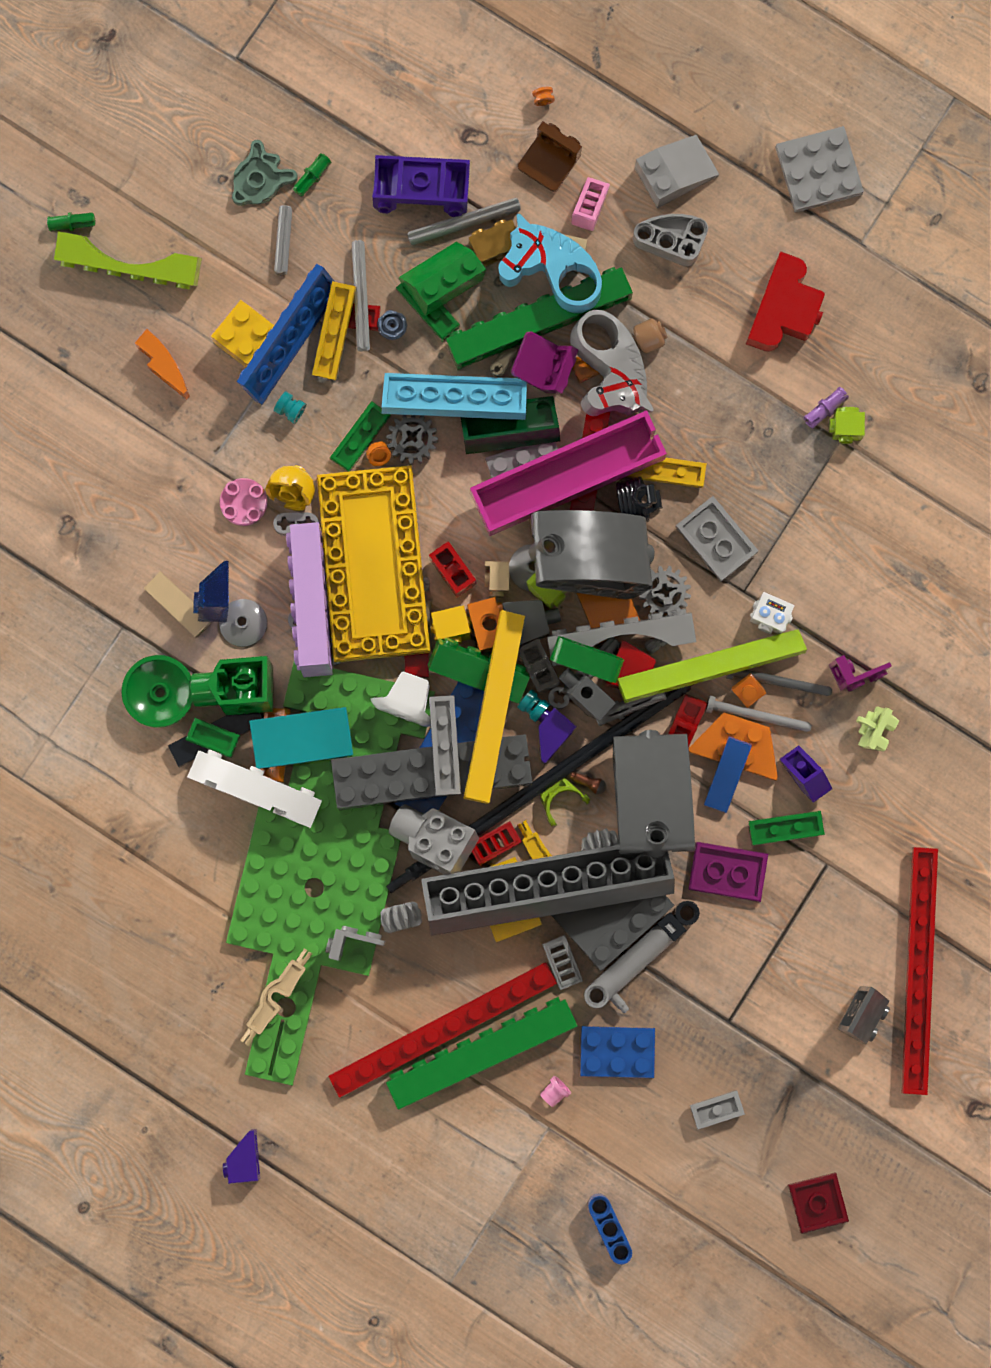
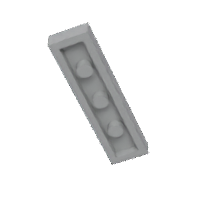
[429,696,461,796]

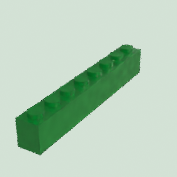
[446,267,633,370]
[386,997,577,1110]

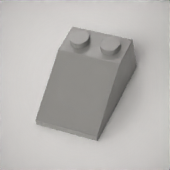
[635,135,719,208]

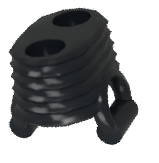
[616,476,663,522]

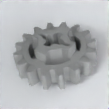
[639,566,691,616]

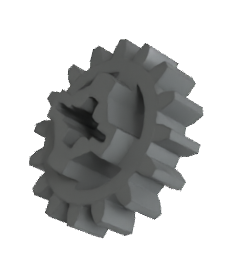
[386,415,438,465]

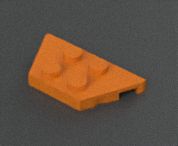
[688,713,778,781]

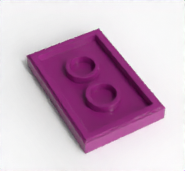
[688,842,768,902]

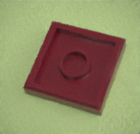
[788,1172,849,1234]

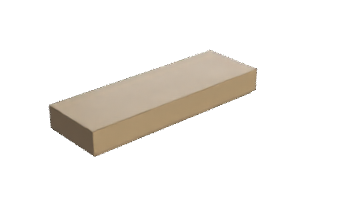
[144,571,213,638]

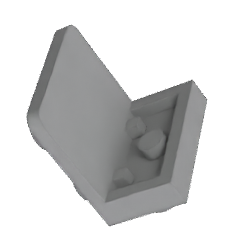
[326,926,386,961]

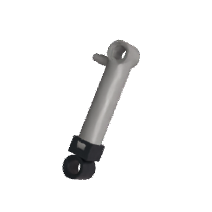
[584,901,700,1013]

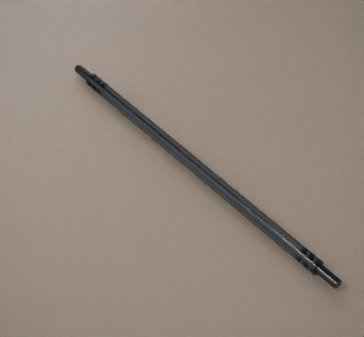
[386,684,694,893]

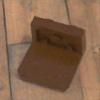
[518,121,582,192]

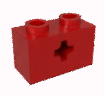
[429,541,477,598]

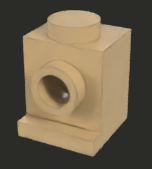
[485,561,509,598]

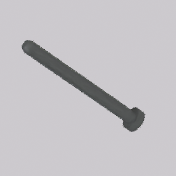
[726,670,832,696]

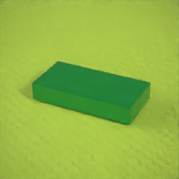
[186,718,240,758]

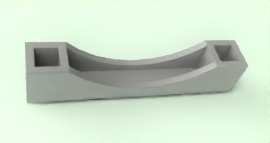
[547,609,696,666]

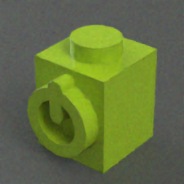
[829,407,865,444]

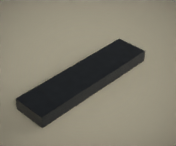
[168,713,263,768]

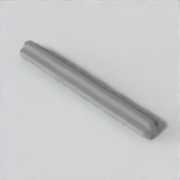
[408,198,521,245]
[352,240,370,352]

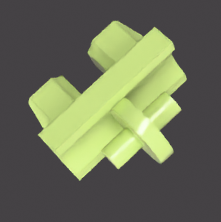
[856,706,899,751]

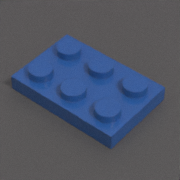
[580,1026,655,1078]

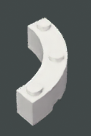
[187,750,322,828]

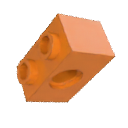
[467,597,503,653]

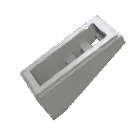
[542,935,583,990]

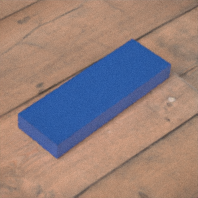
[704,736,752,813]

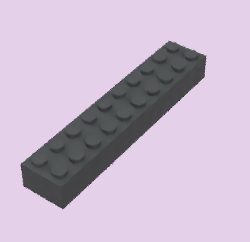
[421,841,675,936]

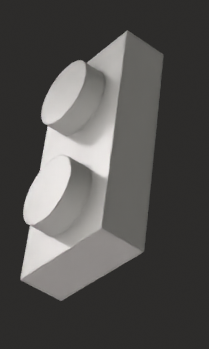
[690,1090,745,1129]

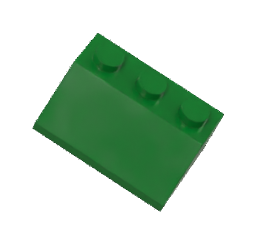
[398,241,486,316]

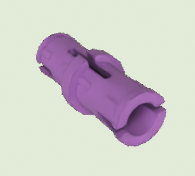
[803,387,849,429]

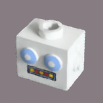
[750,592,795,634]

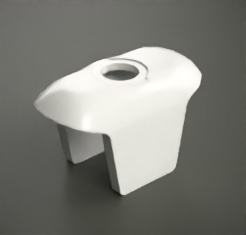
[371,672,431,727]

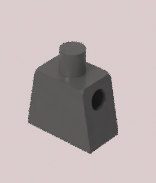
[503,600,561,648]
[559,668,616,721]

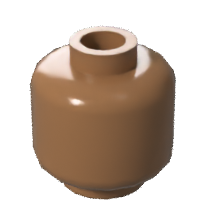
[632,319,668,354]

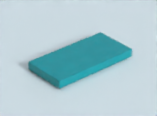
[249,707,353,769]

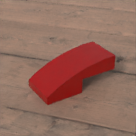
[668,694,708,748]

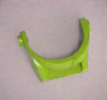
[540,778,590,827]

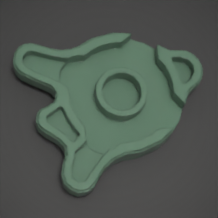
[232,140,298,206]

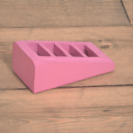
[571,177,610,231]

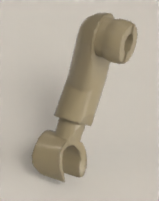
[490,346,520,377]

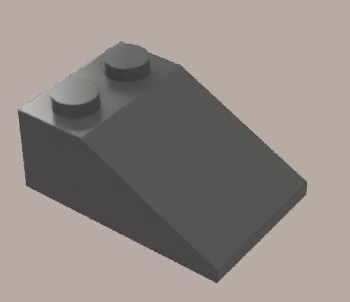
[837,986,890,1044]

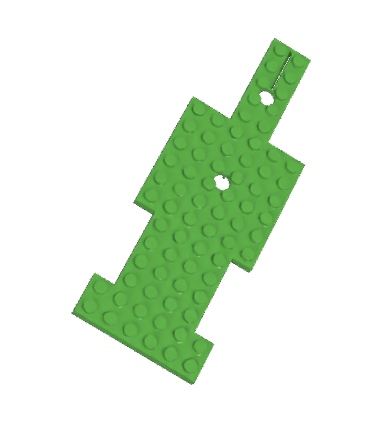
[226,662,435,1086]

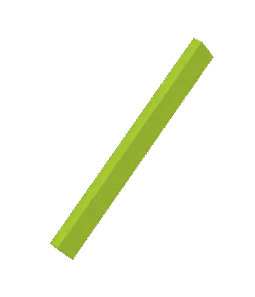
[617,629,807,703]

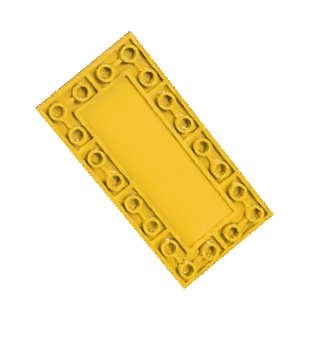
[317,465,430,663]

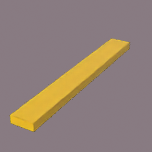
[464,610,525,804]

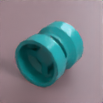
[274,391,307,424]
[517,689,551,723]

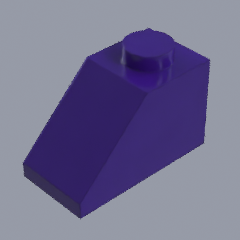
[538,708,577,765]
[780,745,833,803]
[223,1129,261,1184]

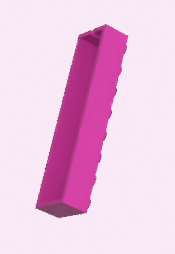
[470,410,667,536]

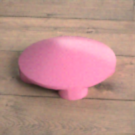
[220,478,268,526]

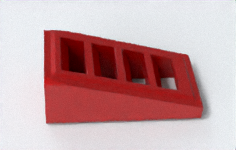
[472,821,522,866]

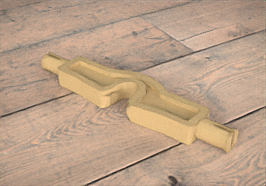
[240,948,312,1046]

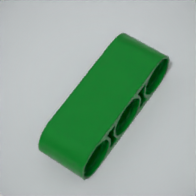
[550,636,624,683]

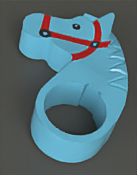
[498,214,602,313]

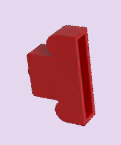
[746,251,825,352]

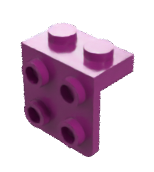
[511,331,578,394]

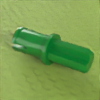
[293,153,332,197]
[47,212,96,232]

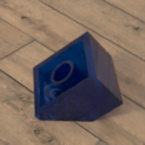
[193,561,229,622]

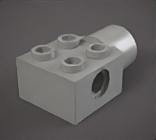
[389,804,479,875]

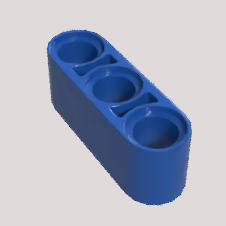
[588,1193,632,1265]

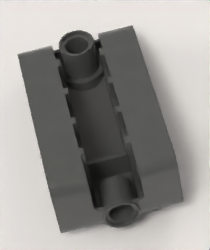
[528,510,655,599]
[613,730,695,858]

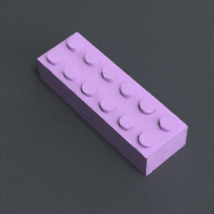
[286,522,333,677]

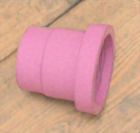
[540,1076,571,1107]

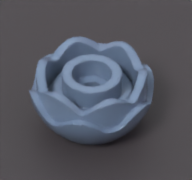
[377,310,407,340]

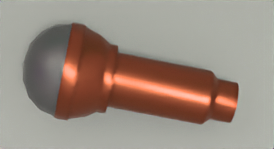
[570,772,606,794]

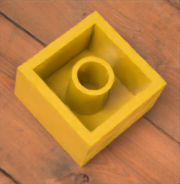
[211,300,275,368]

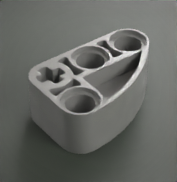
[633,214,708,267]

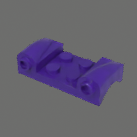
[372,155,470,217]

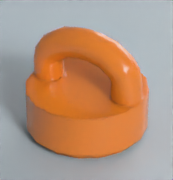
[366,441,391,466]

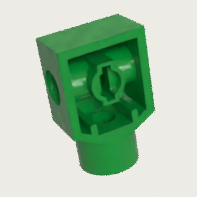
[191,656,273,715]

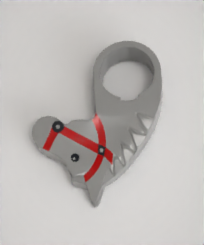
[570,310,653,416]

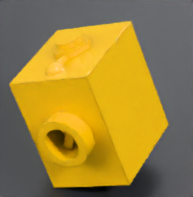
[430,605,472,645]

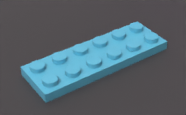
[382,373,527,420]

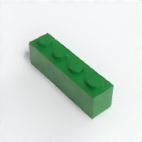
[428,638,530,704]

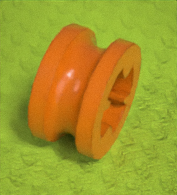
[532,87,555,106]

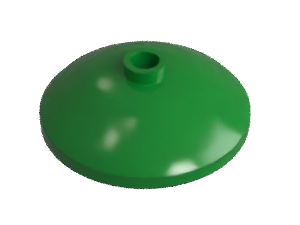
[121,655,193,728]

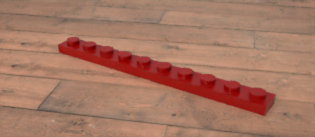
[901,847,938,1095]
[328,962,557,1098]

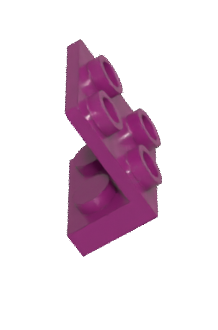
[829,655,892,692]

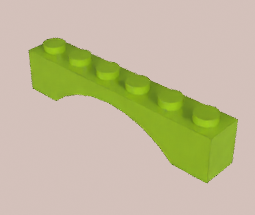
[54,231,202,290]

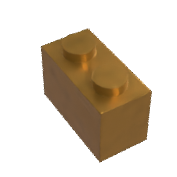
[468,219,516,267]

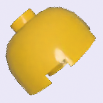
[265,465,315,511]

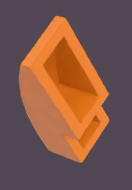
[135,329,190,400]

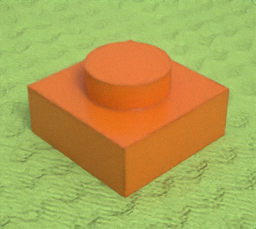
[732,673,766,708]

